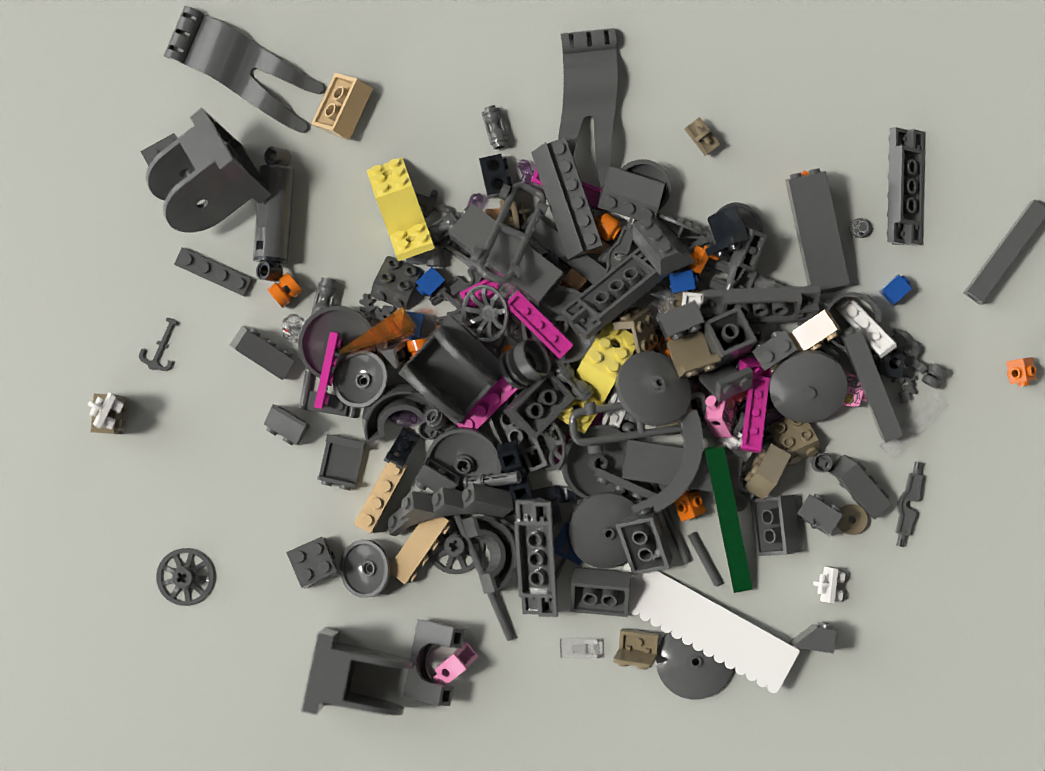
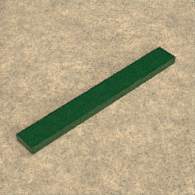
[704,444,753,593]

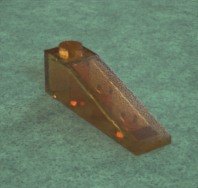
[339,306,417,355]

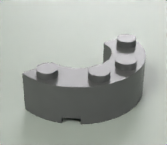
[362,384,437,444]
[462,515,517,594]

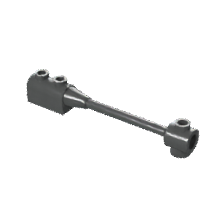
[697,226,768,375]
[414,457,556,546]

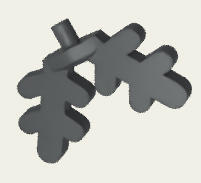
[359,293,394,323]
[886,373,915,403]

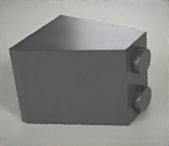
[704,307,757,369]

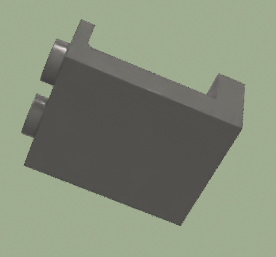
[317,434,366,491]

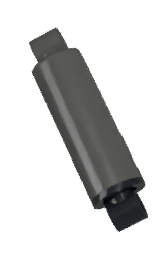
[253,146,294,282]

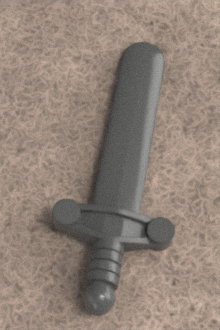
[415,190,452,218]

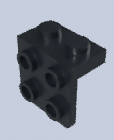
[705,204,749,257]

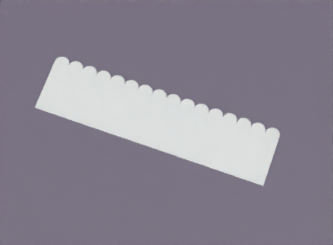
[622,561,800,693]

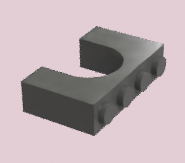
[403,619,465,706]

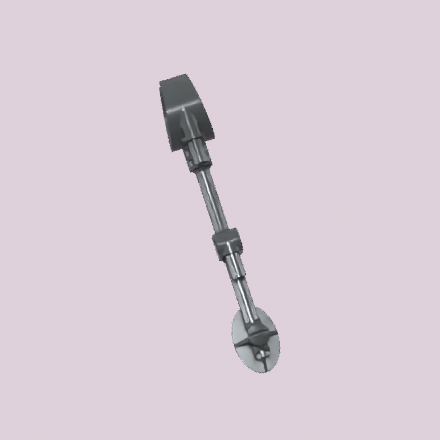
[657,213,882,350]

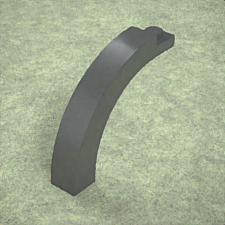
[631,410,703,515]

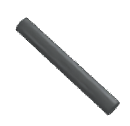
[688,532,721,586]

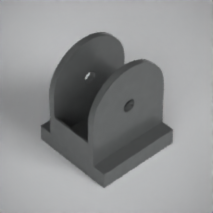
[146,108,272,233]
[398,314,502,424]
[301,627,414,716]

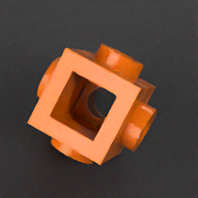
[1006,357,1037,387]
[674,490,707,522]

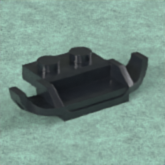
[504,485,577,525]

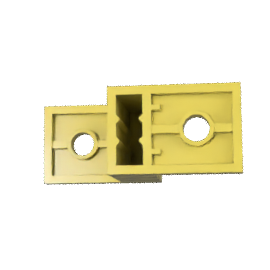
[367,158,435,261]
[556,321,636,434]

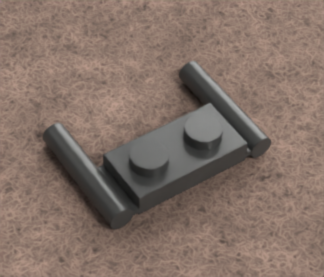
[299,371,357,418]

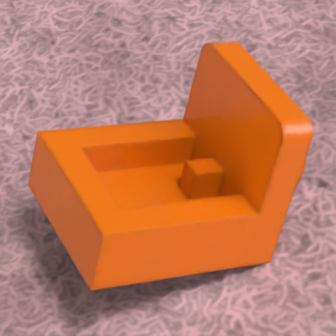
[687,245,719,274]

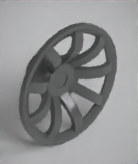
[461,285,509,343]
[537,421,566,471]
[428,517,484,574]
[156,548,214,606]

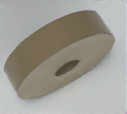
[837,504,867,535]

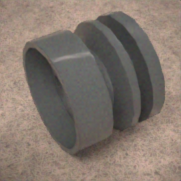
[499,338,551,389]

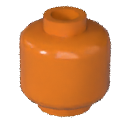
[595,213,622,242]

